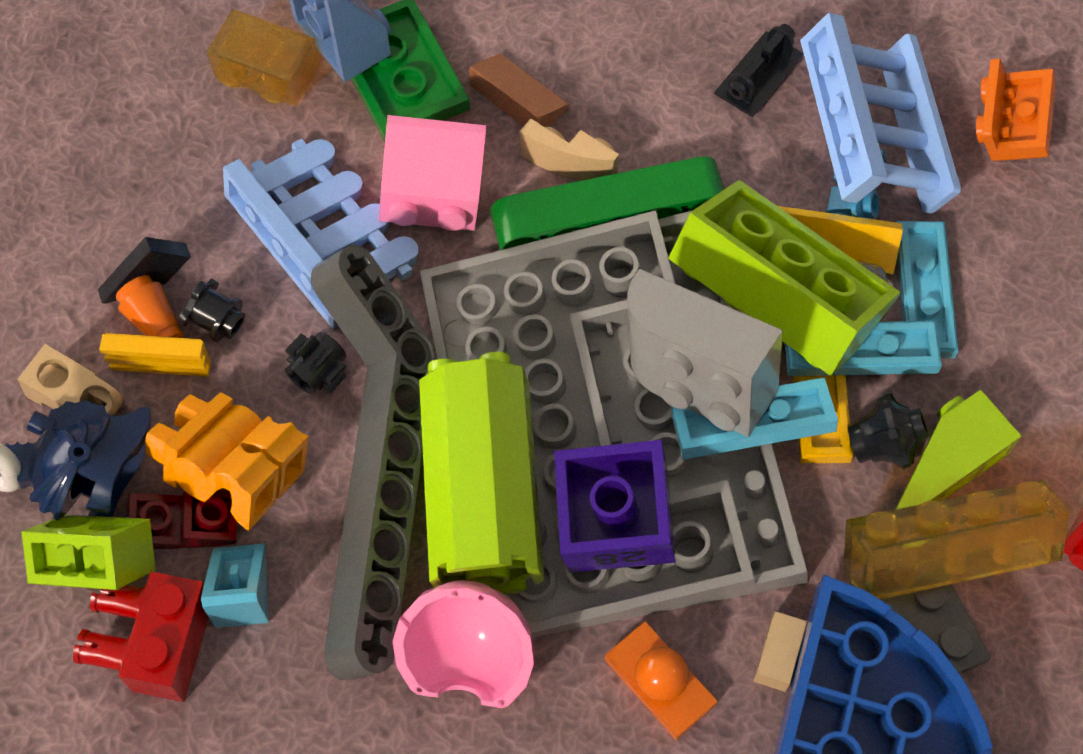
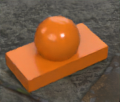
[604,621,718,741]

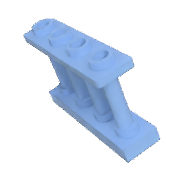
[800,13,961,214]

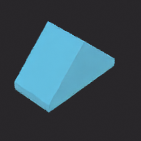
[201,543,269,628]

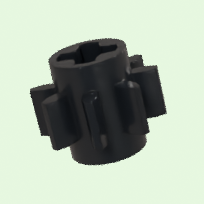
[285,332,347,394]

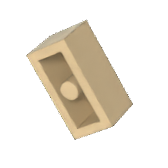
[753,611,807,692]

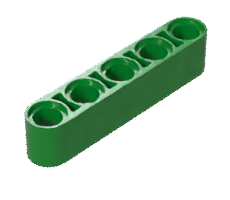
[490,156,725,250]

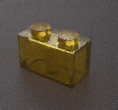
[206,9,321,107]

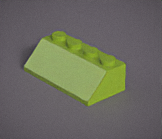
[668,180,901,376]

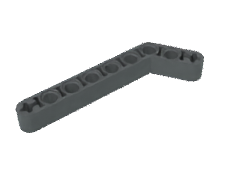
[311,245,435,680]

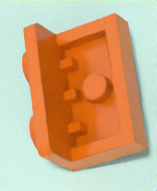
[976,58,1056,161]

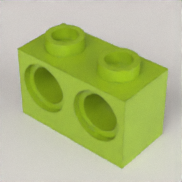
[21,515,156,590]

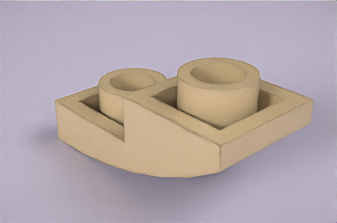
[519,119,619,181]

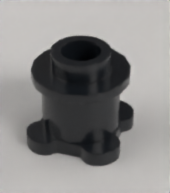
[178,278,245,342]

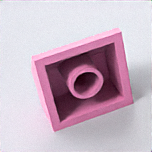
[379,115,486,231]

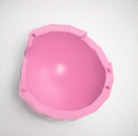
[393,580,534,708]

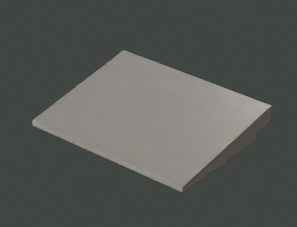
[420,210,808,638]

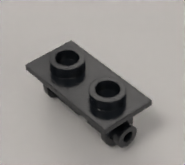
[714,24,804,118]

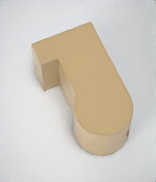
[17,344,125,416]

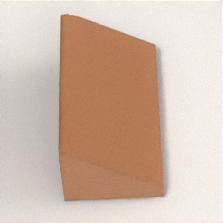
[469,53,569,127]

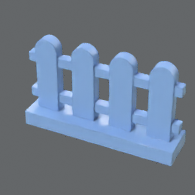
[223,138,419,330]

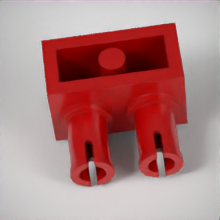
[73,571,209,702]

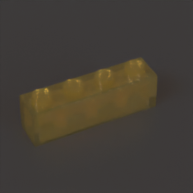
[843,480,1070,599]

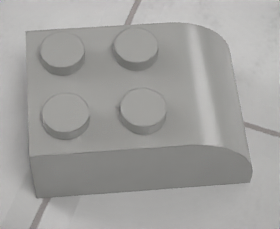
[627,269,783,437]

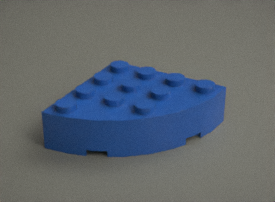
[774,575,993,754]

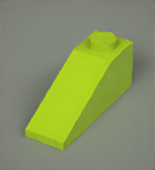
[886,390,1022,537]

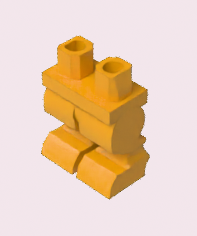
[145,392,309,531]

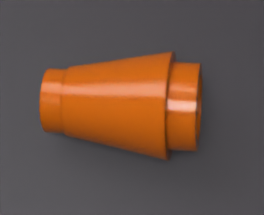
[116,275,184,338]

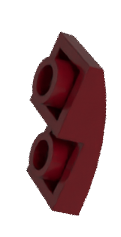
[127,490,237,549]

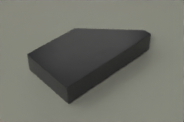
[98,237,191,304]

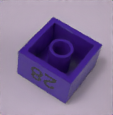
[554,440,676,573]

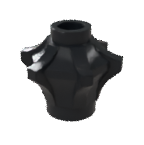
[847,393,929,469]

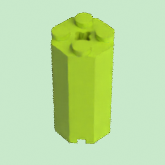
[419,352,545,595]

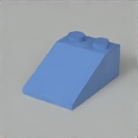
[289,0,391,82]

